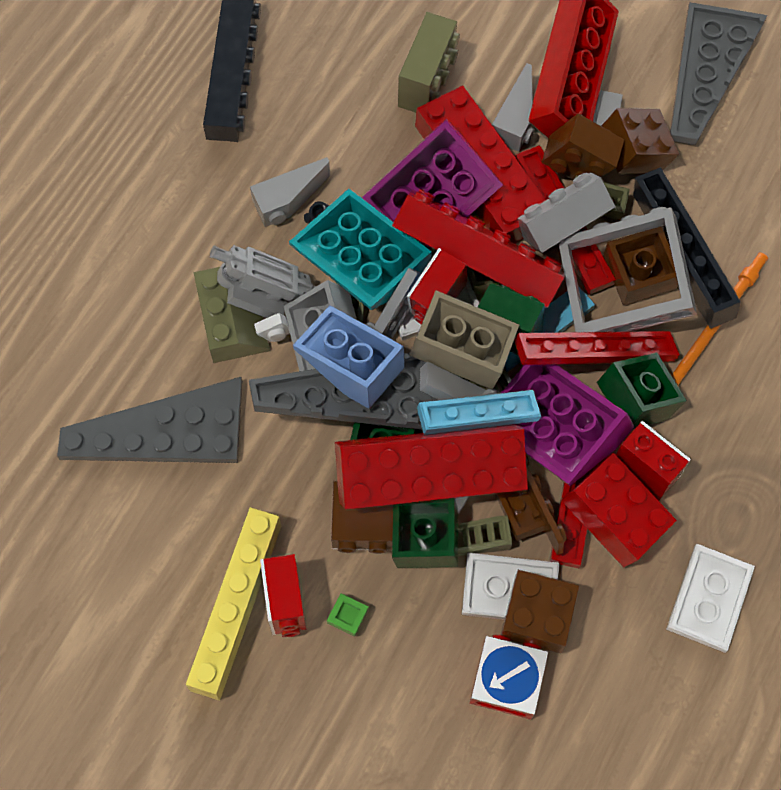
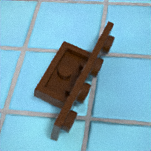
[494,454,567,555]

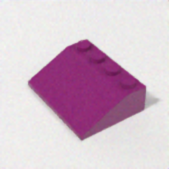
[362,119,503,250]
[501,364,634,486]

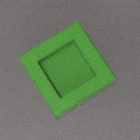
[327,593,369,637]

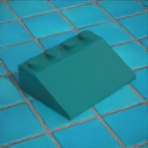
[289,189,432,310]

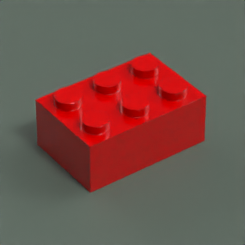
[561,452,677,568]

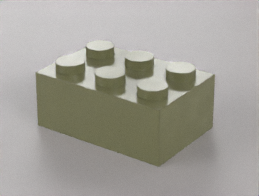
[398,12,460,113]

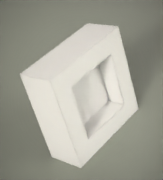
[254,313,290,342]

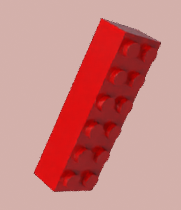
[528,0,619,138]
[415,85,546,243]
[392,189,564,308]
[335,424,528,510]

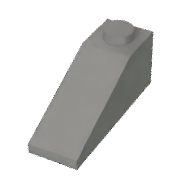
[492,63,534,152]
[250,157,330,227]

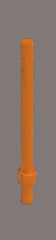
[671,252,768,386]

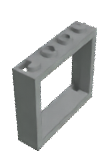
[559,207,697,332]

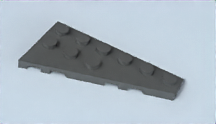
[670,2,768,145]
[249,353,438,430]
[57,377,242,463]

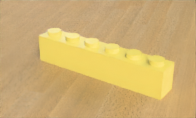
[186,507,281,701]

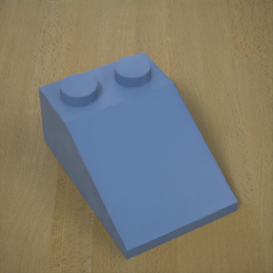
[293,305,405,409]

